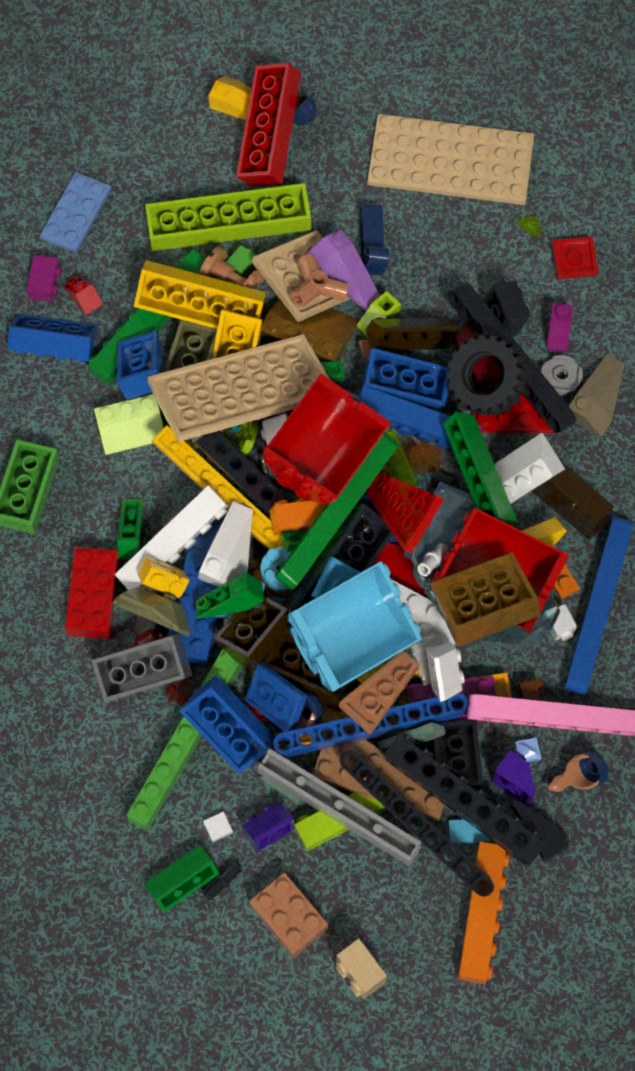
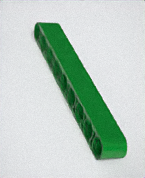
[274,433,399,591]

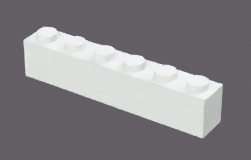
[115,486,230,590]

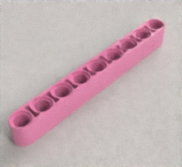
[467,695,635,736]

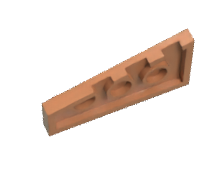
[339,651,419,735]

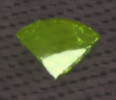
[517,216,542,237]

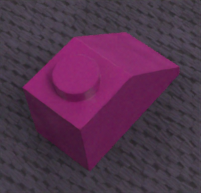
[546,303,573,352]

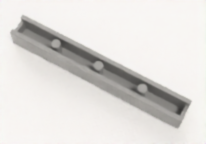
[257,749,422,867]

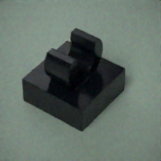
[432,468,458,489]

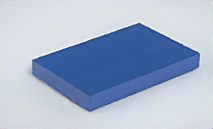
[245,662,307,732]

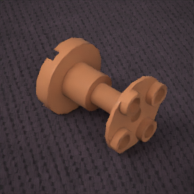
[199,247,264,290]

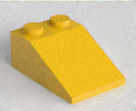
[212,309,262,359]

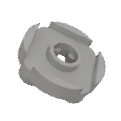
[541,355,583,396]

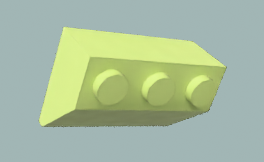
[94,394,164,455]

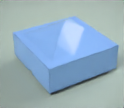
[514,737,541,762]

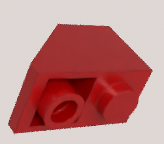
[63,276,103,315]

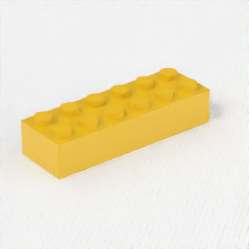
[134,260,266,329]

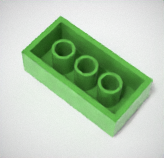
[0,439,60,535]

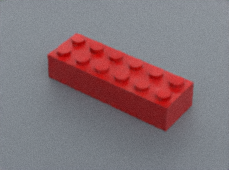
[236,63,301,186]

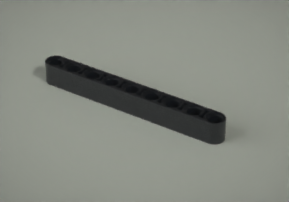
[447,282,576,433]
[340,750,494,897]

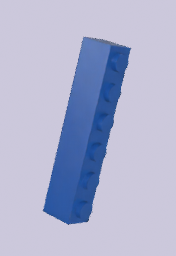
[357,386,482,450]

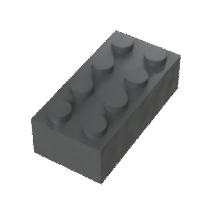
[92,633,192,702]

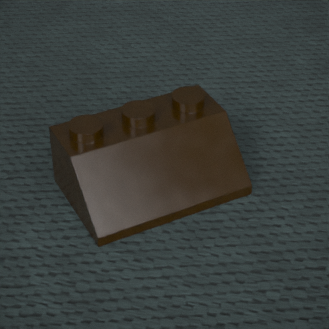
[214,596,291,671]

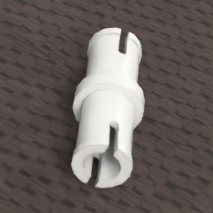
[417,543,449,576]

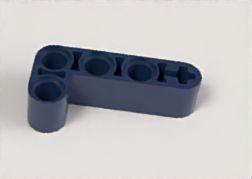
[359,203,389,276]

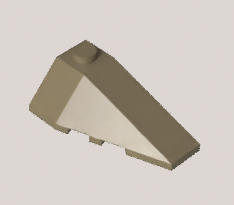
[569,354,625,438]

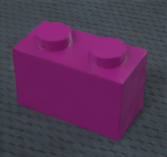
[26,255,62,302]

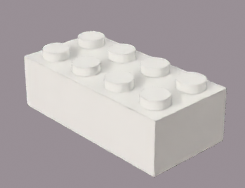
[391,579,456,653]

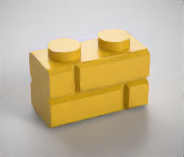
[137,556,189,598]

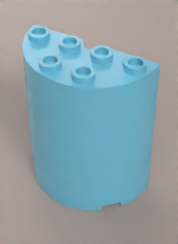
[288,561,422,692]

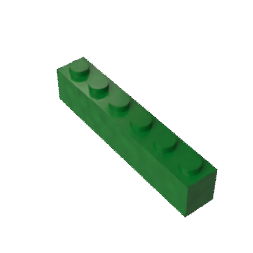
[443,412,517,526]

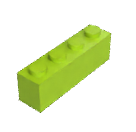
[294,793,386,852]

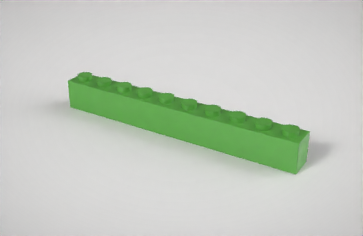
[126,649,243,832]

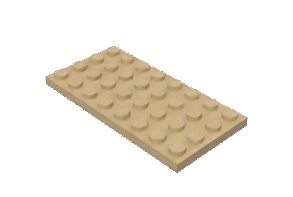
[367,114,534,205]
[148,334,329,442]

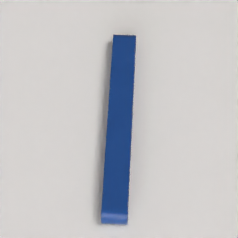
[564,516,634,695]
[274,693,468,758]

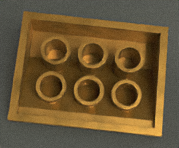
[260,298,360,362]
[430,552,540,647]

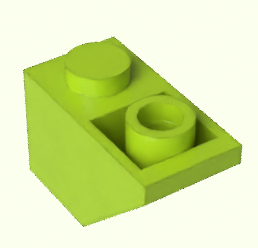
[357,291,401,337]

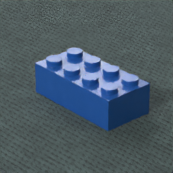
[360,348,450,412]

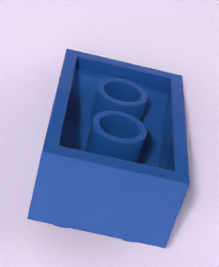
[117,330,165,400]

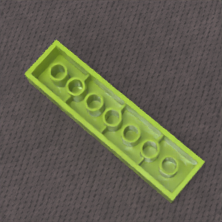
[145,183,311,251]

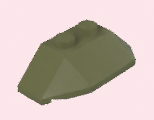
[112,586,191,637]

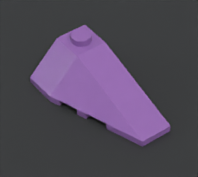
[307,230,380,311]

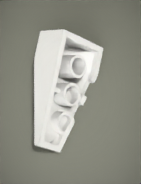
[198,501,253,587]

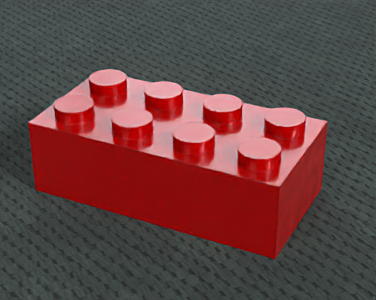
[65,547,120,639]

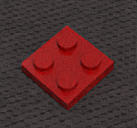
[552,237,598,280]

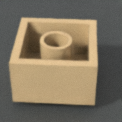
[335,939,387,1000]

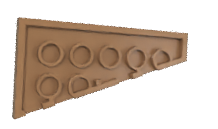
[312,716,444,821]

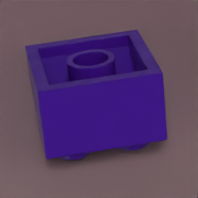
[492,750,535,807]
[242,803,294,853]

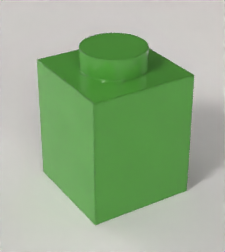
[226,245,256,278]

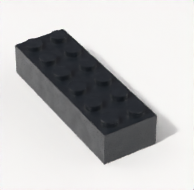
[282,503,393,613]

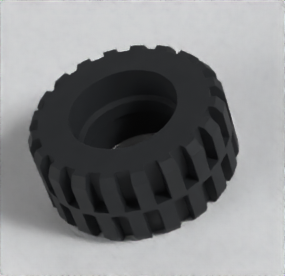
[446,334,530,416]

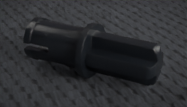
[202,861,243,901]

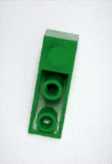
[196,572,264,619]

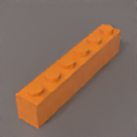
[458,842,510,984]

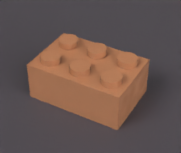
[249,873,328,959]

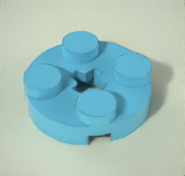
[260,547,291,591]

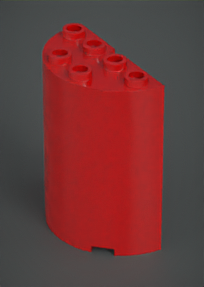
[263,373,391,505]
[432,508,569,633]

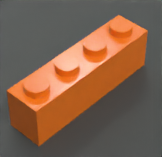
[269,498,325,535]

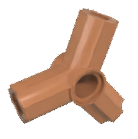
[290,254,349,307]

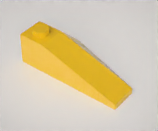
[209,76,252,120]

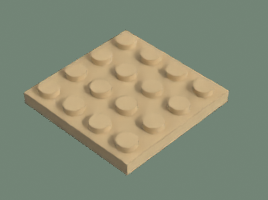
[252,230,350,322]

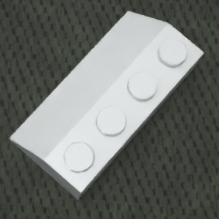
[494,433,565,504]

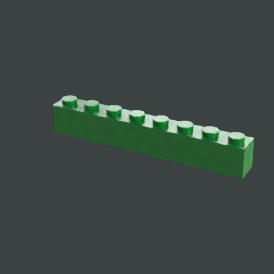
[88,249,206,387]

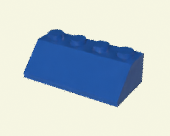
[8,314,99,362]
[179,675,275,774]

